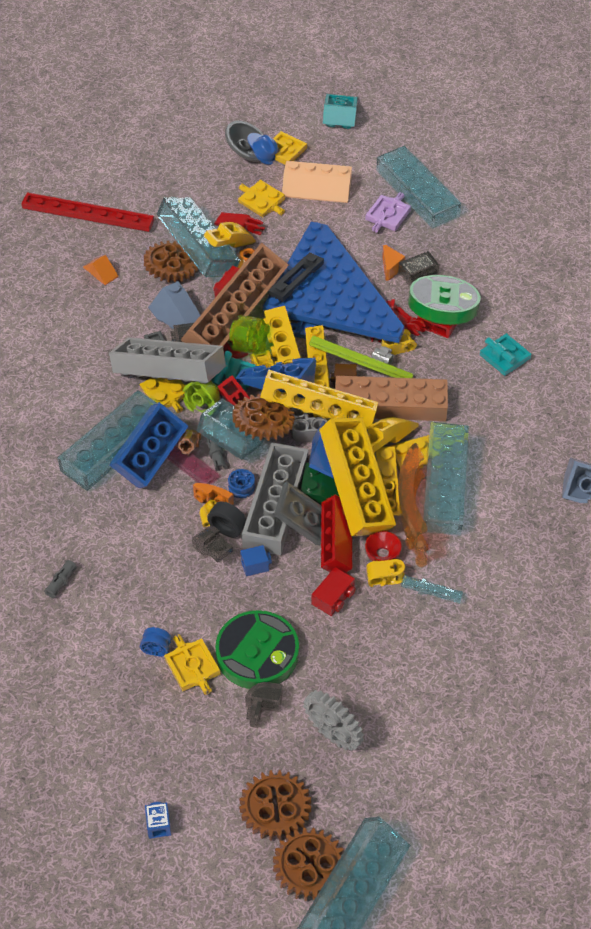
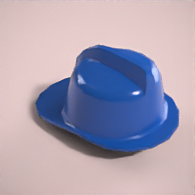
[247,133,278,165]

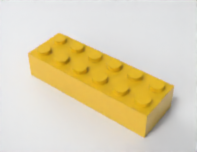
[319,418,396,537]

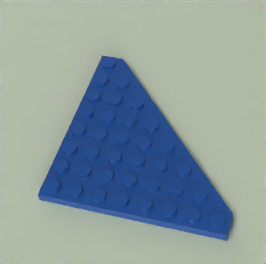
[263,221,404,343]

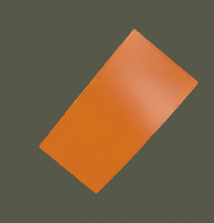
[193,483,234,505]

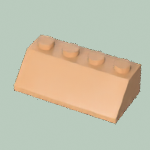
[282,161,352,203]

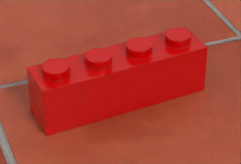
[321,494,352,573]

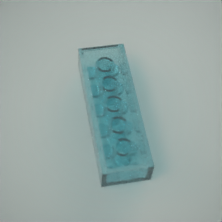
[376,146,461,229]
[157,197,240,277]
[57,390,157,491]
[421,422,469,536]
[297,816,411,929]

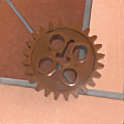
[144,240,200,282]
[232,394,295,441]
[239,770,311,841]
[273,827,347,901]

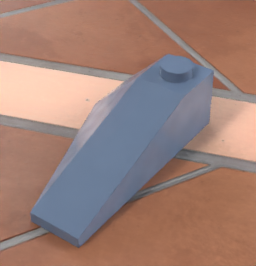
[148,281,200,336]

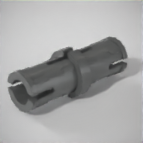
[207,435,227,472]
[44,560,77,598]

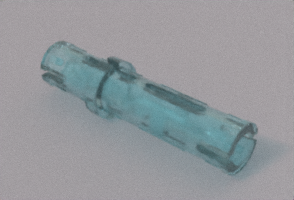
[401,575,463,604]

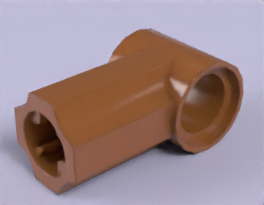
[178,429,201,454]

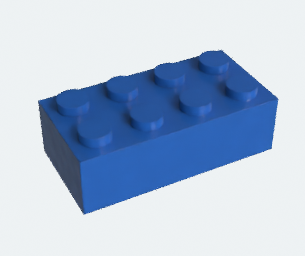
[109,402,188,488]

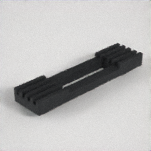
[268,252,324,302]

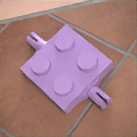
[365,192,411,233]

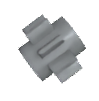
[372,346,394,365]

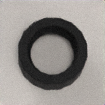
[207,501,246,538]

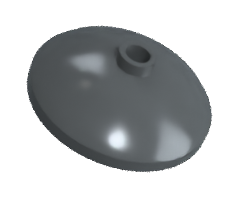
[225,121,264,161]

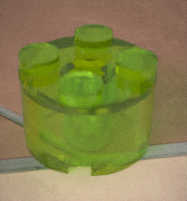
[229,315,270,354]

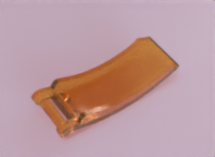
[398,443,429,567]

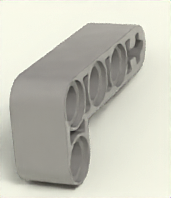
[291,407,331,442]

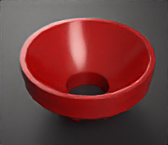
[365,531,402,561]

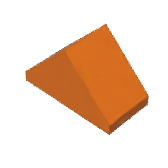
[382,245,405,281]
[83,254,119,285]

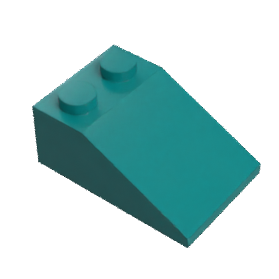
[322,94,358,128]

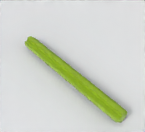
[309,336,413,378]

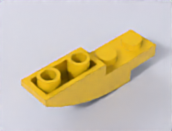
[204,222,256,248]
[368,417,419,453]
[376,446,400,516]

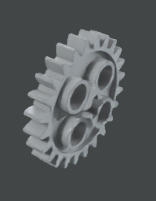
[303,690,364,751]

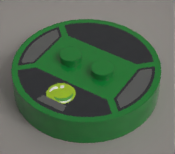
[408,275,481,325]
[215,610,299,690]

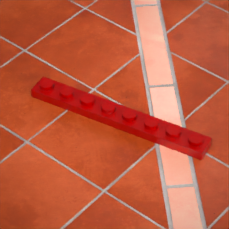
[21,192,155,232]

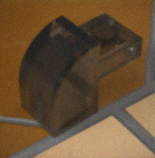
[192,525,233,563]
[245,682,283,728]

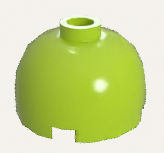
[182,381,220,417]

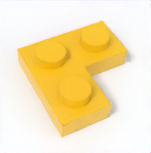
[273,131,307,165]

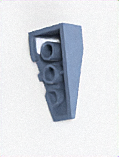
[562,458,591,503]

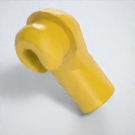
[199,500,217,527]

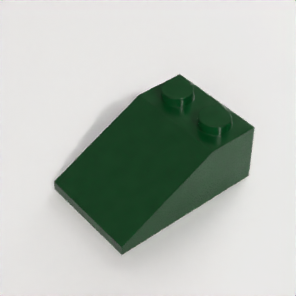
[301,463,339,506]

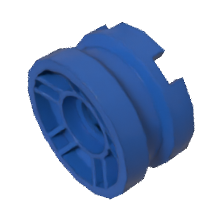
[228,469,255,498]
[140,627,172,657]

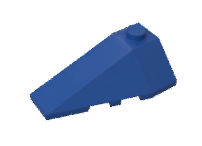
[235,358,316,398]

